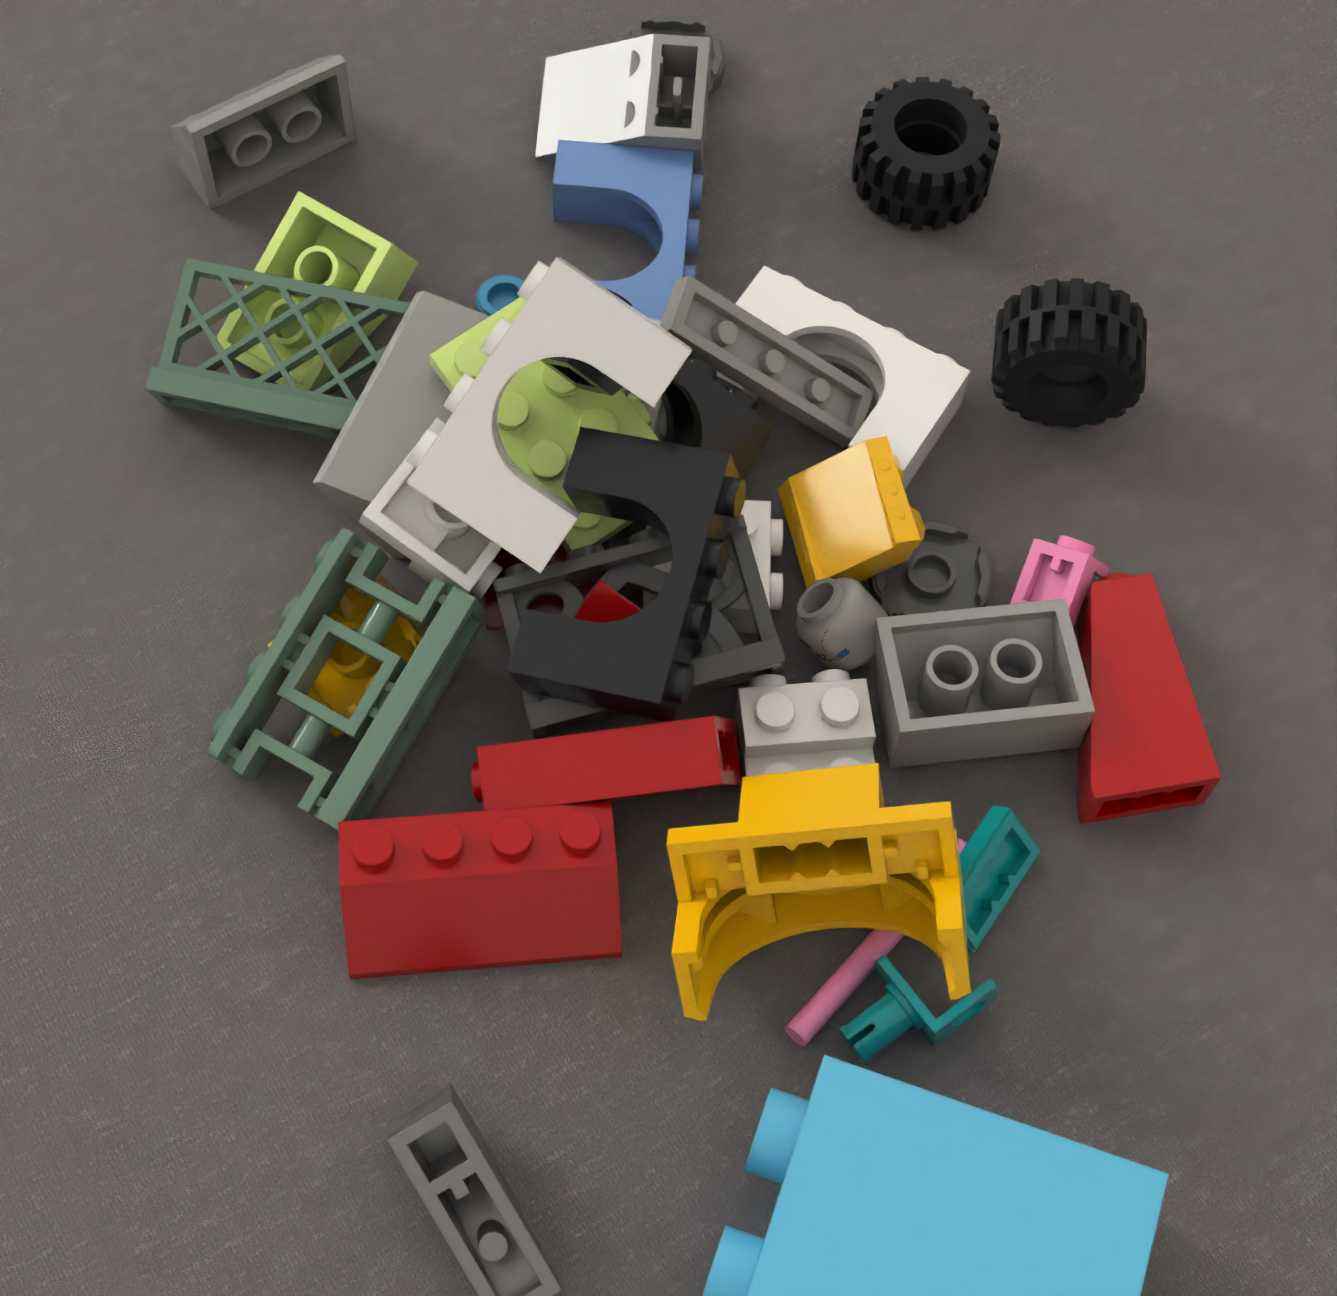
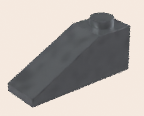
[387,1082,562,1296]

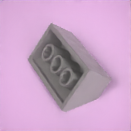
[313,290,489,559]

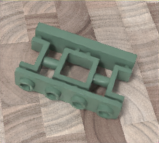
[207,528,489,830]

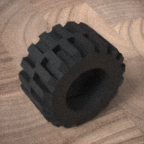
[852,77,1001,230]
[991,278,1147,428]

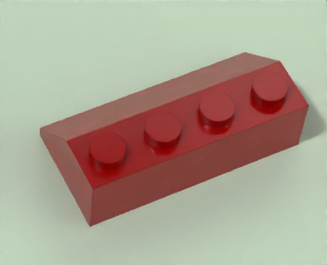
[338,801,622,979]

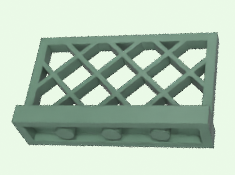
[145,257,410,441]

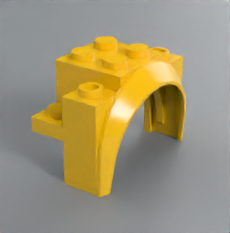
[666,763,971,1021]

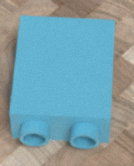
[702,1055,1169,1296]

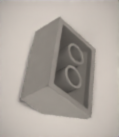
[168,54,357,210]
[874,599,1095,768]

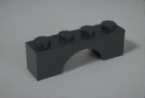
[540,289,774,479]

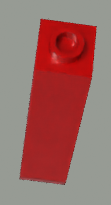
[1077,573,1221,824]
[471,716,743,811]

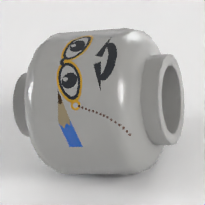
[795,577,888,671]

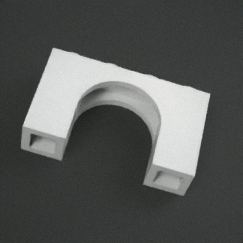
[407,257,692,573]
[714,266,971,490]

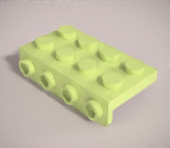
[430,297,670,553]

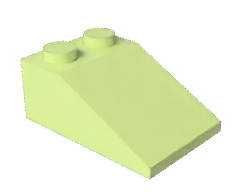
[212,191,419,392]

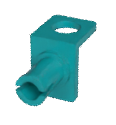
[838,955,998,1065]

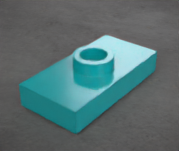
[959,805,1041,954]

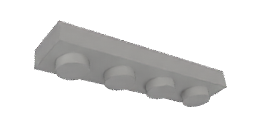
[660,275,874,448]

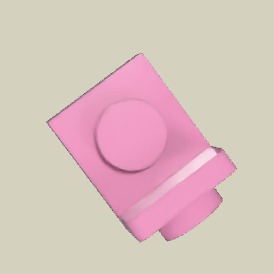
[1010,535,1110,628]

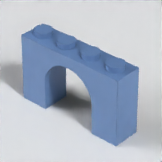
[553,140,703,321]

